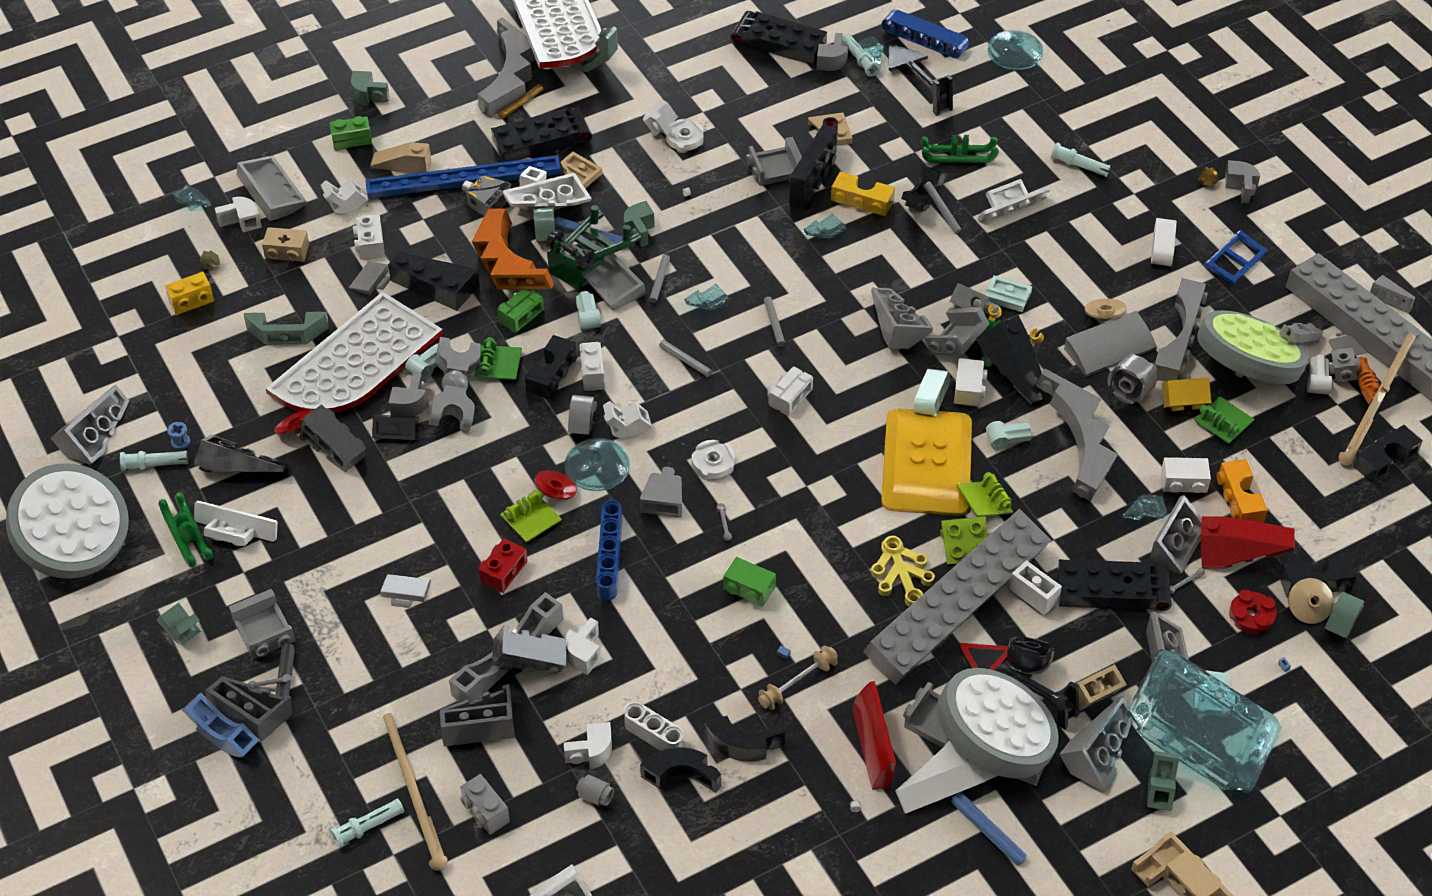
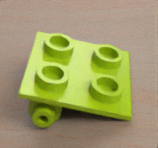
[956,472,1013,517]
[500,490,562,542]
[940,517,988,565]

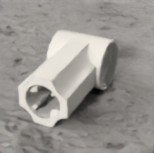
[1307,355,1332,395]

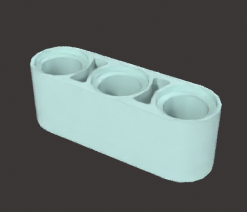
[913,369,950,416]

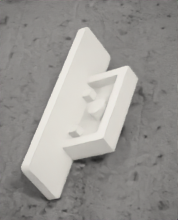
[977,179,1051,221]
[194,501,278,546]

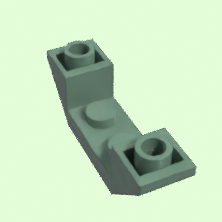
[570,26,618,72]
[244,312,329,345]

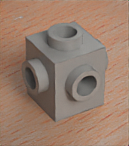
[1328,347,1361,383]

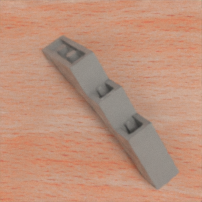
[478,17,536,117]
[1036,369,1118,501]

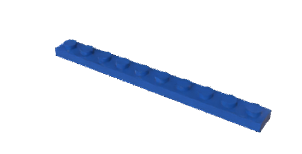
[365,155,561,199]

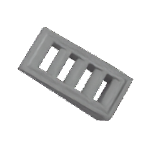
[1370,275,1415,313]

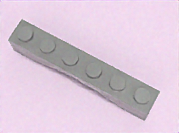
[1155,278,1208,382]
[449,592,564,702]

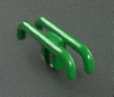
[921,135,999,163]
[158,492,213,567]

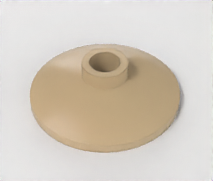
[1085,299,1126,321]
[1288,578,1333,624]

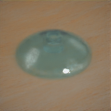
[988,30,1043,70]
[565,438,630,491]

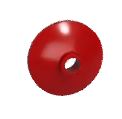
[274,409,312,435]
[535,471,577,500]

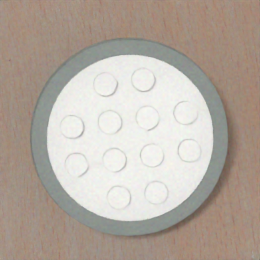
[6,464,129,578]
[937,668,1059,778]

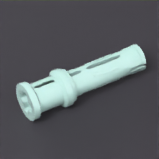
[842,34,881,77]
[1051,143,1110,177]
[120,450,188,472]
[330,798,404,849]

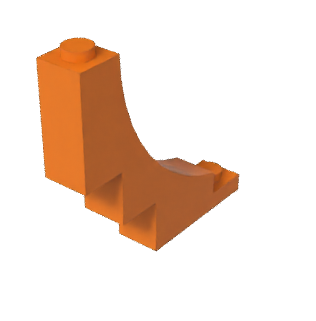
[472,209,554,290]

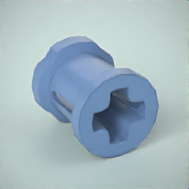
[167,422,191,450]

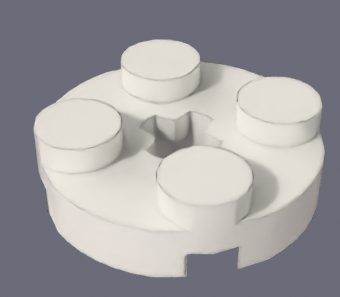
[666,119,703,153]
[692,440,735,481]

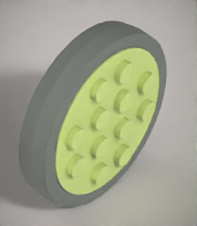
[1197,310,1308,384]

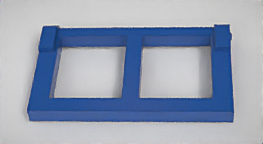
[1204,231,1268,285]

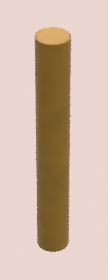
[498,84,543,119]

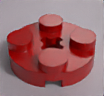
[1229,590,1277,634]

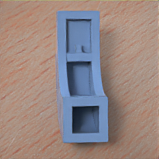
[182,693,259,757]

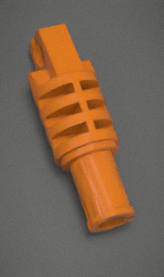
[1357,357,1383,405]

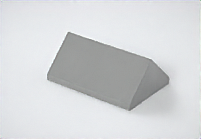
[1149,495,1202,574]
[1146,611,1194,689]

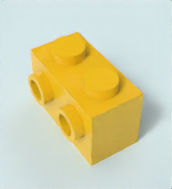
[164,272,214,315]
[1162,378,1211,411]

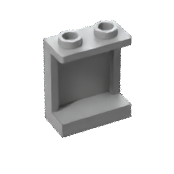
[746,137,802,186]
[924,307,989,354]
[229,589,295,660]
[903,682,949,748]

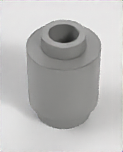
[576,775,614,806]

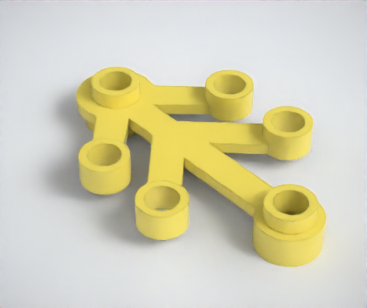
[871,536,935,607]

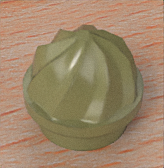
[199,250,220,270]

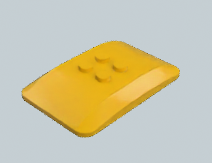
[881,408,972,516]

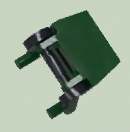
[546,205,642,291]

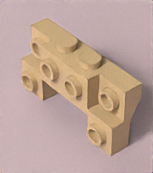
[1131,831,1233,896]

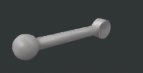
[717,503,732,541]
[1170,568,1205,594]
[248,674,292,689]

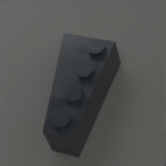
[388,252,480,311]

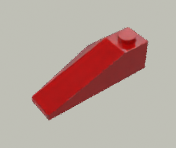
[1201,516,1295,569]

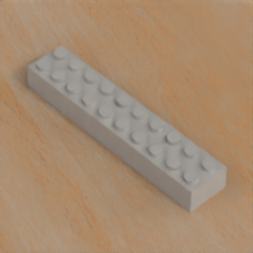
[1286,253,1432,401]
[863,509,1051,685]

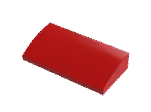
[852,681,896,790]

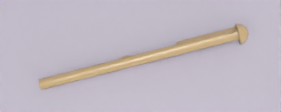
[1339,333,1416,466]
[383,713,448,871]

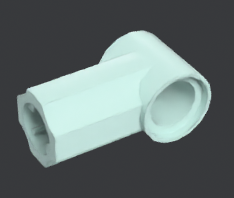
[576,291,601,330]
[405,344,438,381]
[986,421,1032,450]

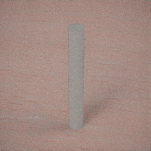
[924,182,961,234]
[649,255,670,303]
[764,297,785,347]
[659,340,712,377]

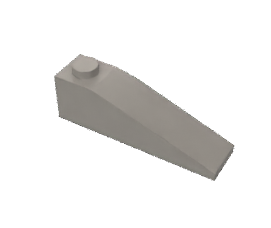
[871,287,933,350]
[51,385,129,465]
[1060,696,1134,790]

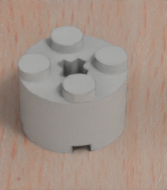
[1107,353,1158,404]

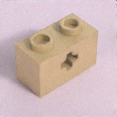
[262,227,310,262]
[1077,664,1127,711]

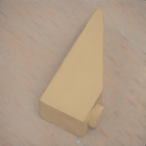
[370,142,431,173]

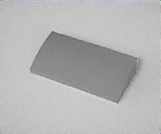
[237,155,307,221]
[570,240,646,308]
[1064,311,1157,377]

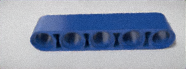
[881,9,969,58]
[596,500,622,601]

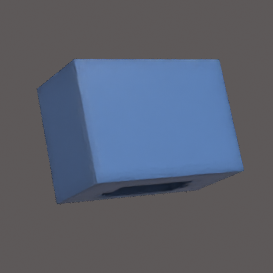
[777,646,791,659]
[1278,657,1291,672]

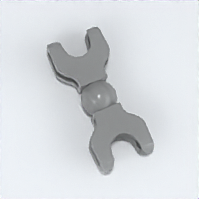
[429,337,480,431]

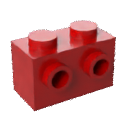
[478,538,528,593]

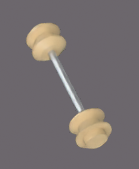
[758,646,838,710]

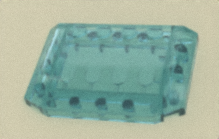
[1125,649,1282,794]

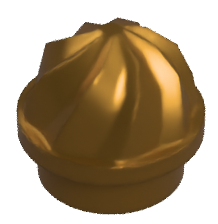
[1198,167,1219,186]

